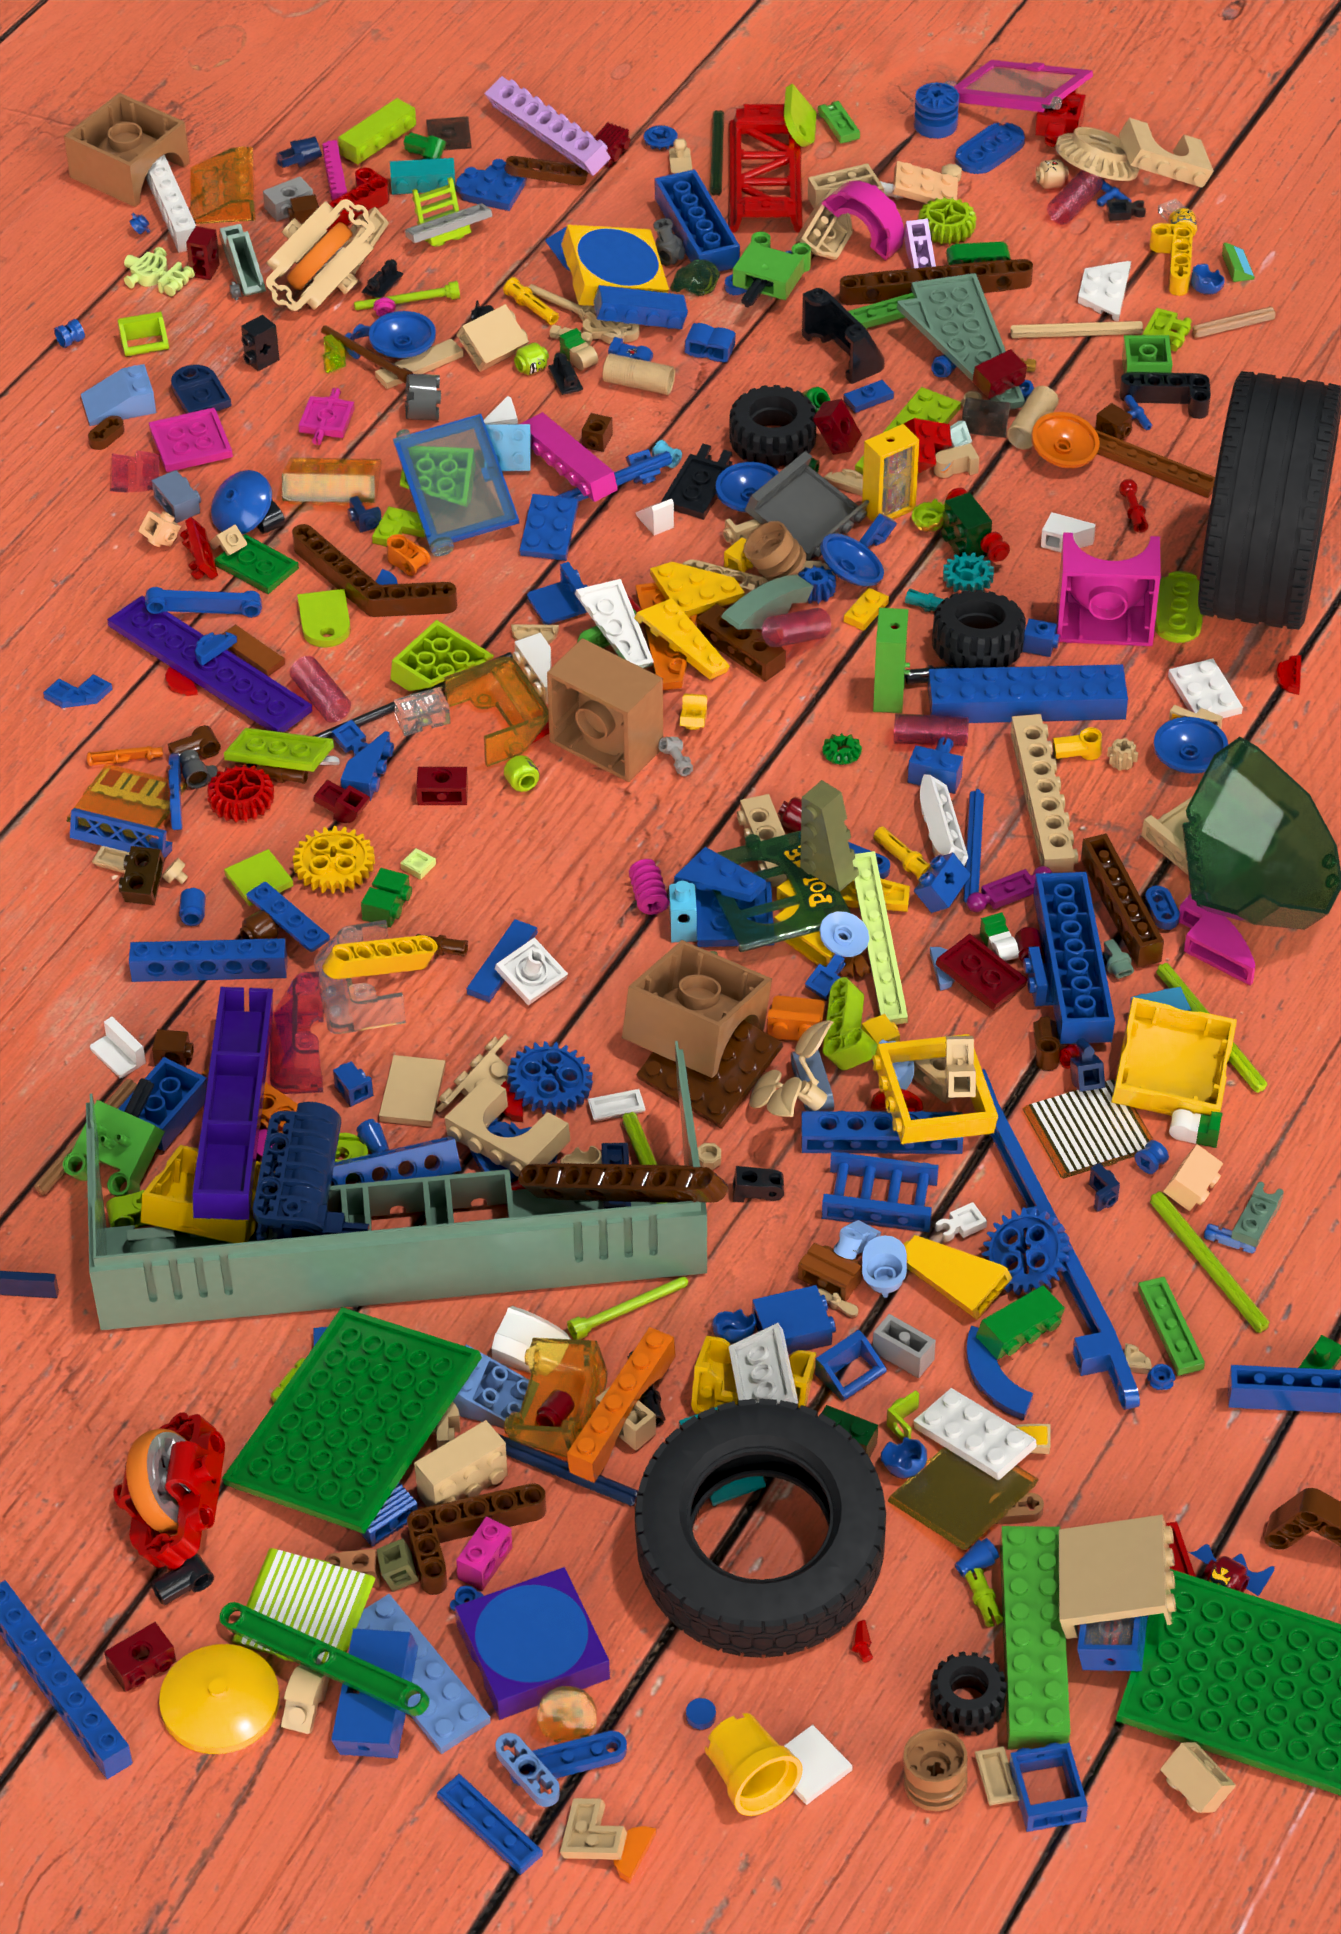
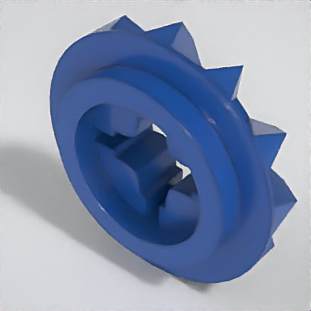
[644,125,678,150]

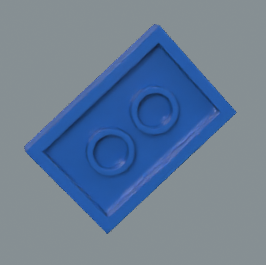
[520,494,579,561]

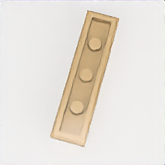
[375,339,463,389]

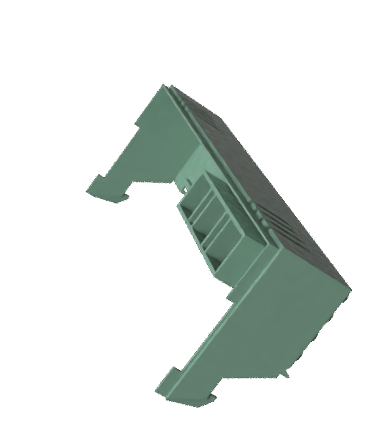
[86,1041,707,1330]

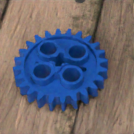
[507,1041,593,1115]
[982,1207,1072,1296]

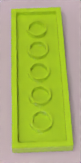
[855,387,961,475]

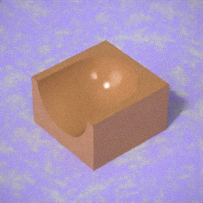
[64,93,190,207]
[547,638,663,782]
[622,940,772,1078]

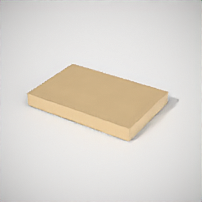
[379,1055,446,1127]

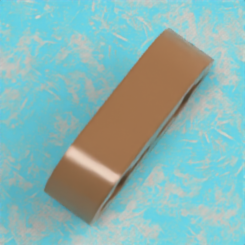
[989,1493,1044,1525]

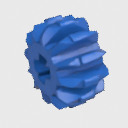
[798,565,836,604]

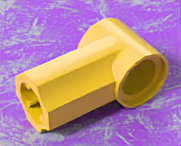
[1052,727,1102,760]

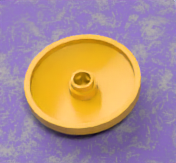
[159,1644,280,1754]

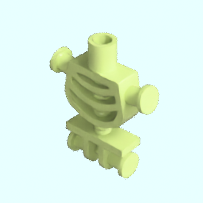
[124,247,195,297]

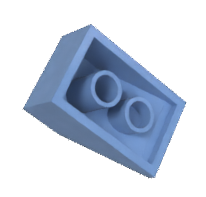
[81,364,156,426]

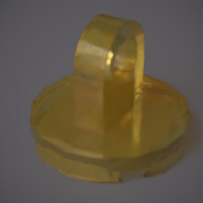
[537,1686,597,1744]

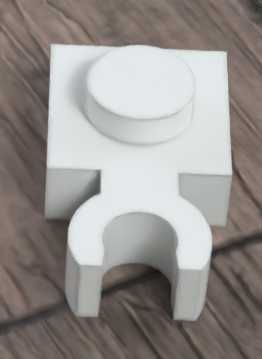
[935,1202,987,1242]

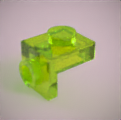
[323,334,346,373]

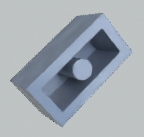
[152,470,201,523]

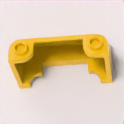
[691,1335,817,1414]

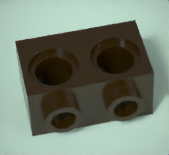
[119,846,165,905]

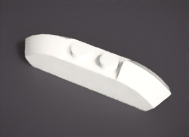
[920,774,968,866]

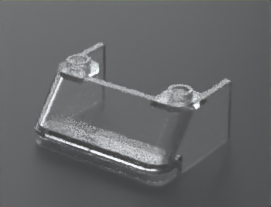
[314,920,406,1034]

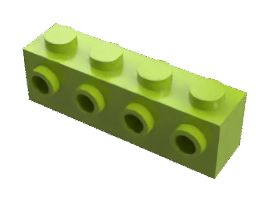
[338,98,416,165]

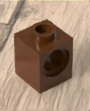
[1095,403,1133,440]
[582,413,613,452]
[152,1029,194,1067]

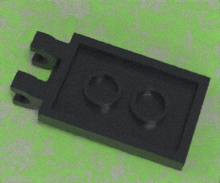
[661,443,733,520]

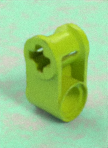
[106,1190,149,1228]

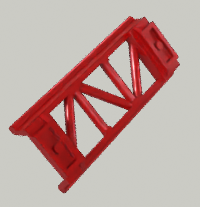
[729,104,803,233]

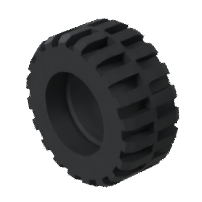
[730,385,816,468]
[932,590,1026,668]

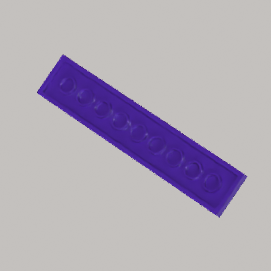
[107,596,312,733]

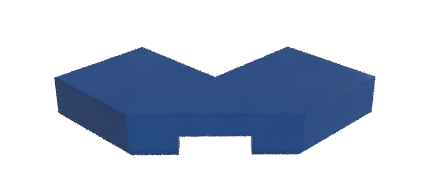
[43,674,113,708]

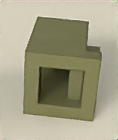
[376,1538,419,1592]

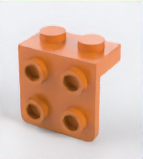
[767,995,825,1041]

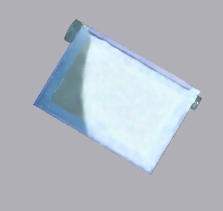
[393,414,520,556]

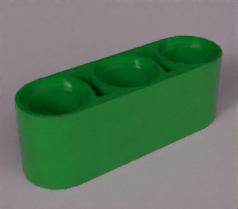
[946,242,1011,265]

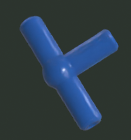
[1096,179,1132,207]
[1124,395,1152,430]

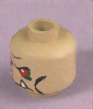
[1035,160,1069,189]

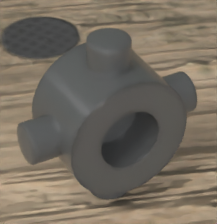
[229,281,241,300]

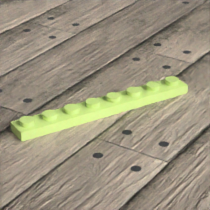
[852,851,908,1025]

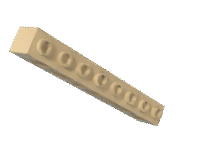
[1010,714,1078,873]

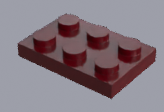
[935,933,1028,1011]

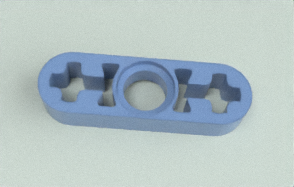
[495,1733,560,1807]

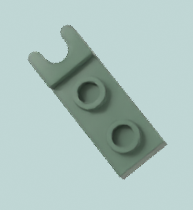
[1231,1182,1284,1248]

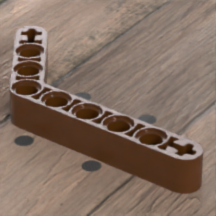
[292,524,457,617]

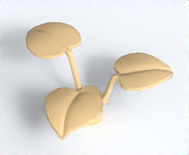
[749,1020,834,1117]

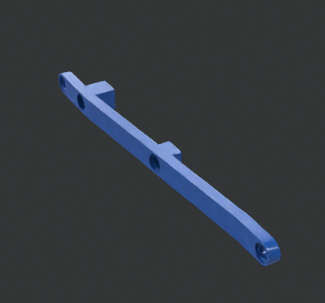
[982,1069,1140,1410]

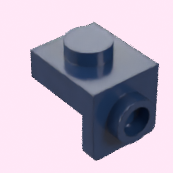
[347,496,382,533]
[1089,1163,1120,1212]

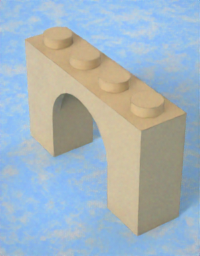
[1119,118,1214,188]
[444,1078,571,1177]

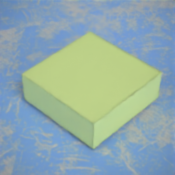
[400,848,436,880]

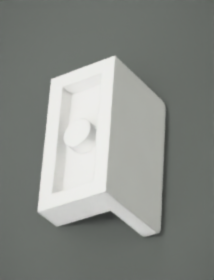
[90,1017,146,1078]

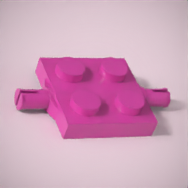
[299,387,355,445]

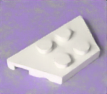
[1078,261,1131,322]

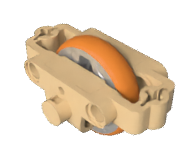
[266,199,374,312]

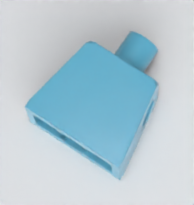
[669,881,697,943]

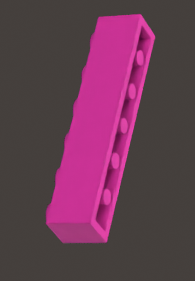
[520,412,618,502]

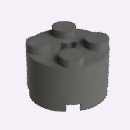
[405,374,441,421]

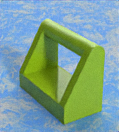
[117,312,169,357]

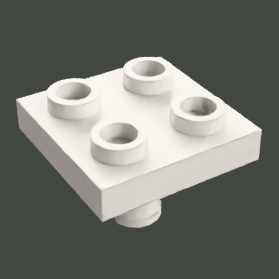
[495,937,568,1006]

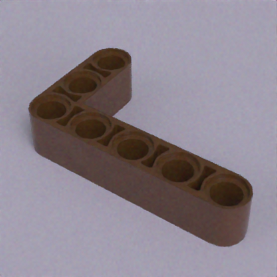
[407,1483,546,1595]
[1264,1488,1341,1550]

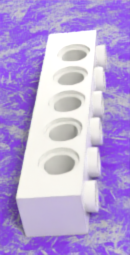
[145,155,196,253]

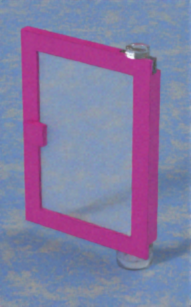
[945,60,1093,112]

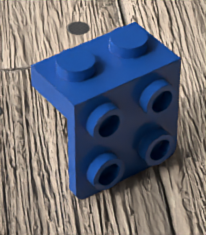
[527,562,588,625]
[1023,947,1053,1007]

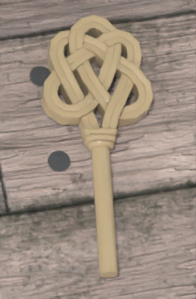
[529,284,639,344]

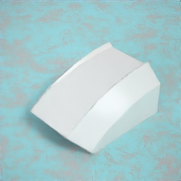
[492,1306,571,1377]

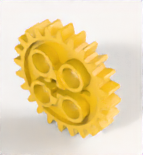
[293,826,375,894]

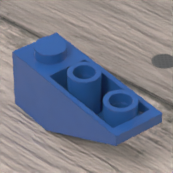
[341,731,394,801]

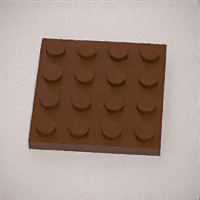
[636,1020,783,1128]

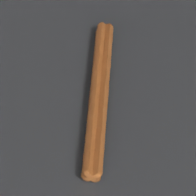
[34,1079,137,1195]

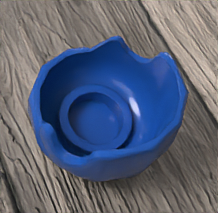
[1191,264,1224,295]
[712,1309,756,1345]
[881,1437,927,1479]

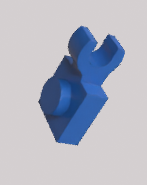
[805,954,846,1001]

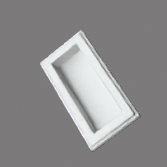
[588,1089,645,1122]

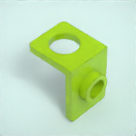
[886,1390,919,1442]

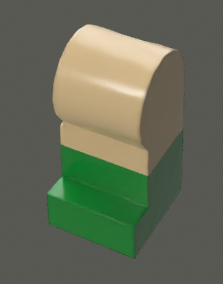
[559,328,598,370]

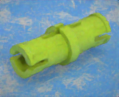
[965,1568,1003,1627]

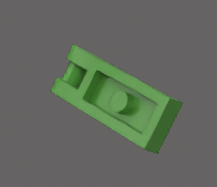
[818,101,860,143]

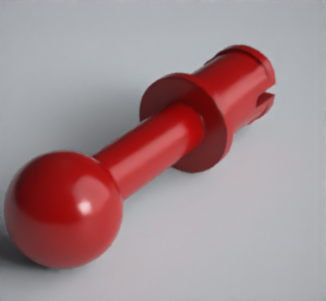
[1119,479,1149,532]

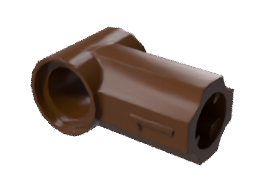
[168,725,221,758]
[1033,1017,1060,1071]

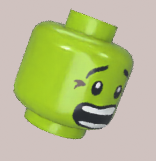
[514,343,549,375]

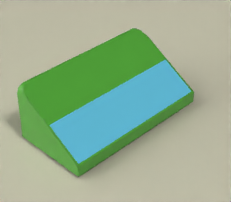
[1222,243,1255,282]

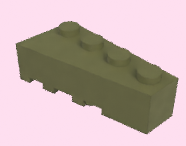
[800,780,859,892]

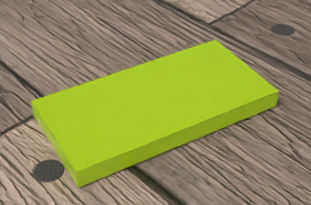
[224,728,334,772]

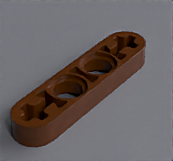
[504,156,588,185]

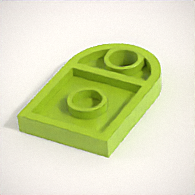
[784,84,817,147]
[297,589,351,648]

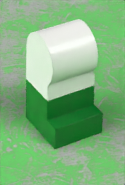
[980,912,1019,961]
[1169,1109,1222,1148]

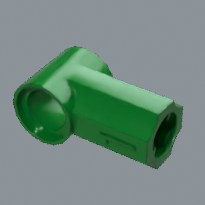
[403,132,447,159]

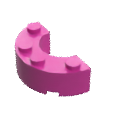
[822,181,905,261]

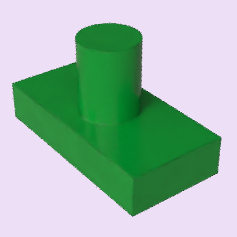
[1298,1335,1341,1370]

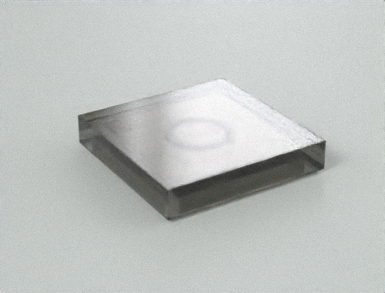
[426,117,471,150]

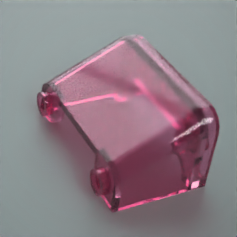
[270,971,324,1094]

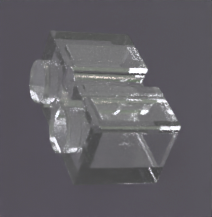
[394,687,450,736]

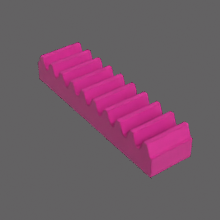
[322,140,347,201]

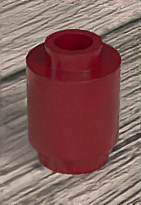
[1015,927,1044,962]
[536,1390,575,1432]

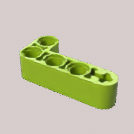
[823,977,878,1071]

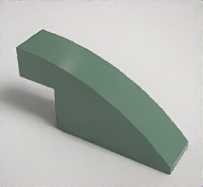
[219,224,266,296]
[722,575,814,629]

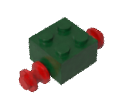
[941,488,1010,562]

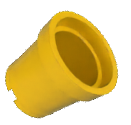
[705,1713,803,1816]

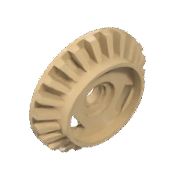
[1055,127,1140,181]

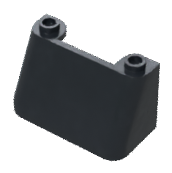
[802,288,885,384]

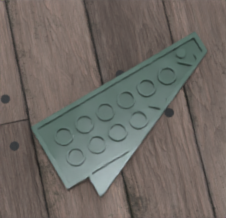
[897,273,1025,411]

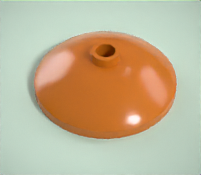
[1031,412,1100,468]

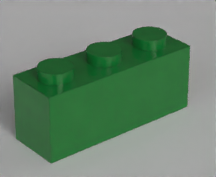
[976,1285,1065,1360]

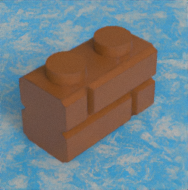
[798,1243,862,1301]

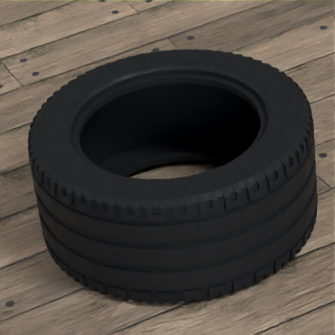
[1198,371,1341,629]

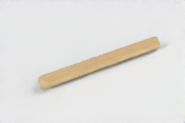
[1010,321,1143,338]

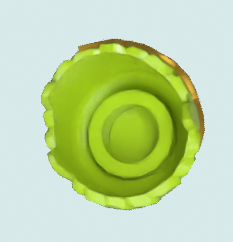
[912,498,945,532]

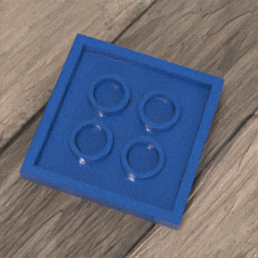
[695,882,774,947]

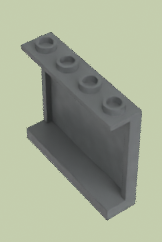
[744,451,869,561]

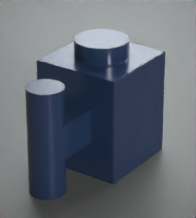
[1070,1038,1106,1092]

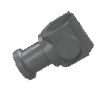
[653,218,685,266]

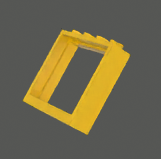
[872,1034,998,1144]

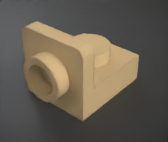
[723,518,761,545]
[208,524,247,555]

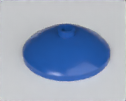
[369,311,436,359]
[716,462,779,513]
[211,470,272,534]
[820,534,884,587]
[1154,717,1228,774]

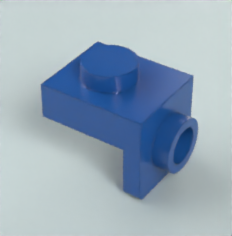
[626,449,661,485]

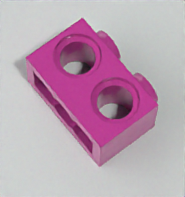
[456,1517,513,1591]

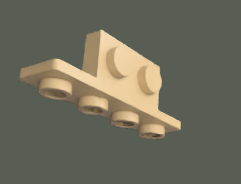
[436,1034,509,1113]

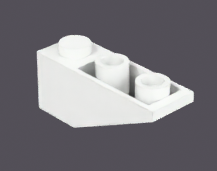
[513,633,552,704]

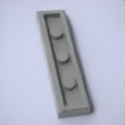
[405,203,493,243]

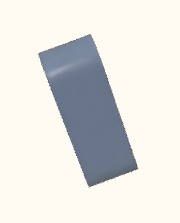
[791,1050,835,1111]

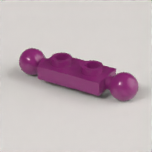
[967,866,1052,912]

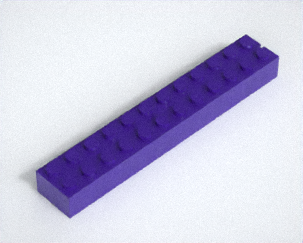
[193,987,273,1220]

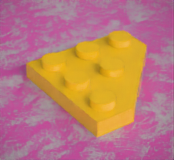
[650,562,745,617]

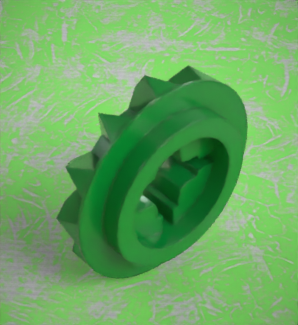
[822,733,862,765]

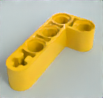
[1149,223,1193,296]

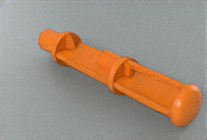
[86,746,163,766]

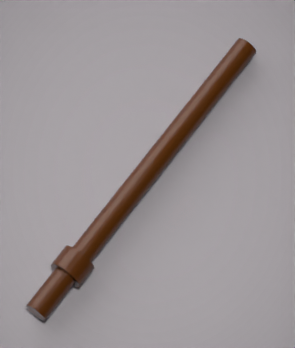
[321,325,413,384]

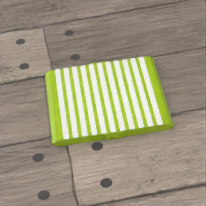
[232,1548,376,1664]

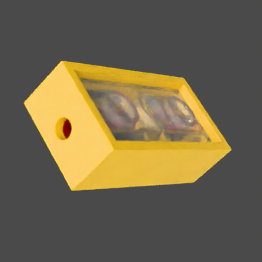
[862,424,919,522]

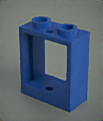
[1009,1743,1088,1832]

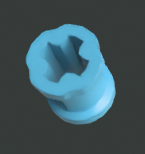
[652,440,682,469]

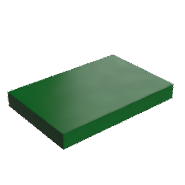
[214,534,299,594]

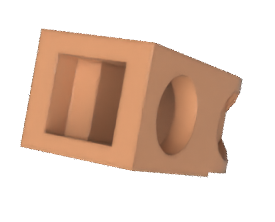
[325,1549,381,1587]

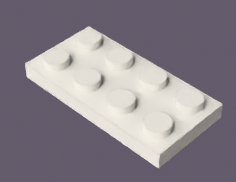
[729,1323,798,1404]
[913,1388,1037,1481]

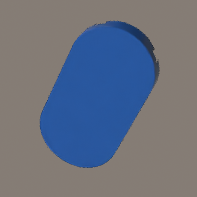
[955,123,1025,174]

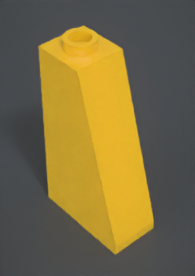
[903,1235,1012,1320]

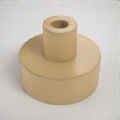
[161,858,188,884]

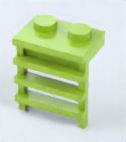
[412,177,471,246]

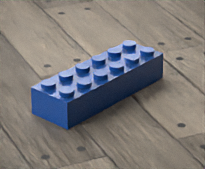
[655,169,740,276]

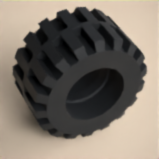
[930,1652,1006,1736]

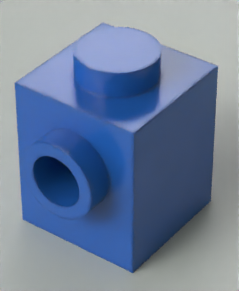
[1022,619,1060,657]

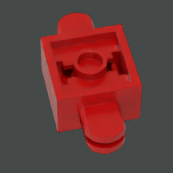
[1035,89,1086,147]

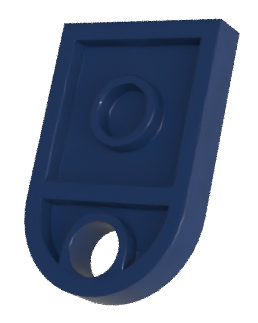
[171,365,232,414]

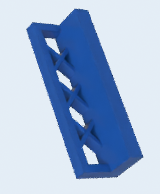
[70,808,173,858]

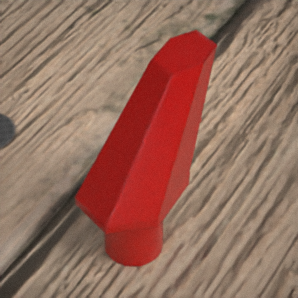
[851,1620,873,1663]

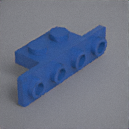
[246,882,330,952]

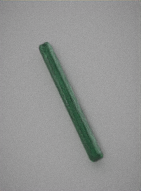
[710,110,724,195]

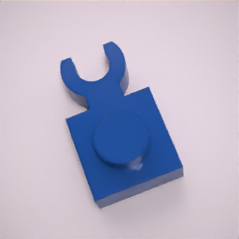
[332,719,369,756]

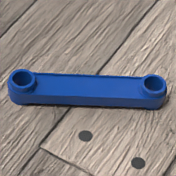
[145,587,262,617]

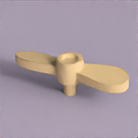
[818,1288,858,1317]

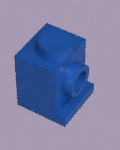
[333,1061,373,1107]

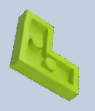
[372,506,432,546]

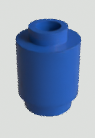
[179,888,206,926]

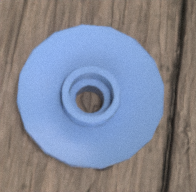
[819,911,869,957]

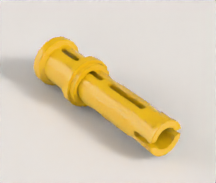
[503,277,559,325]
[873,826,931,882]

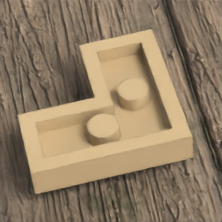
[560,1798,627,1860]

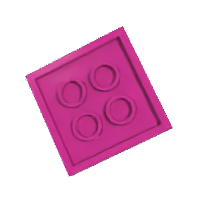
[148,407,233,472]

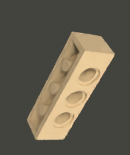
[737,794,798,887]

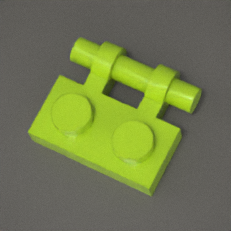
[1142,308,1192,351]

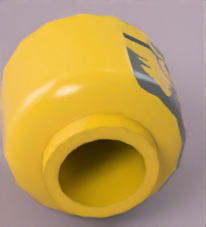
[1168,208,1198,236]

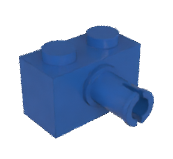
[908,737,963,794]

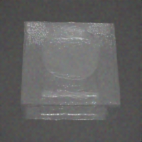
[1158,198,1187,221]

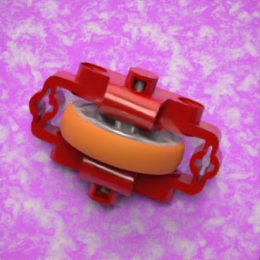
[113,1412,225,1570]

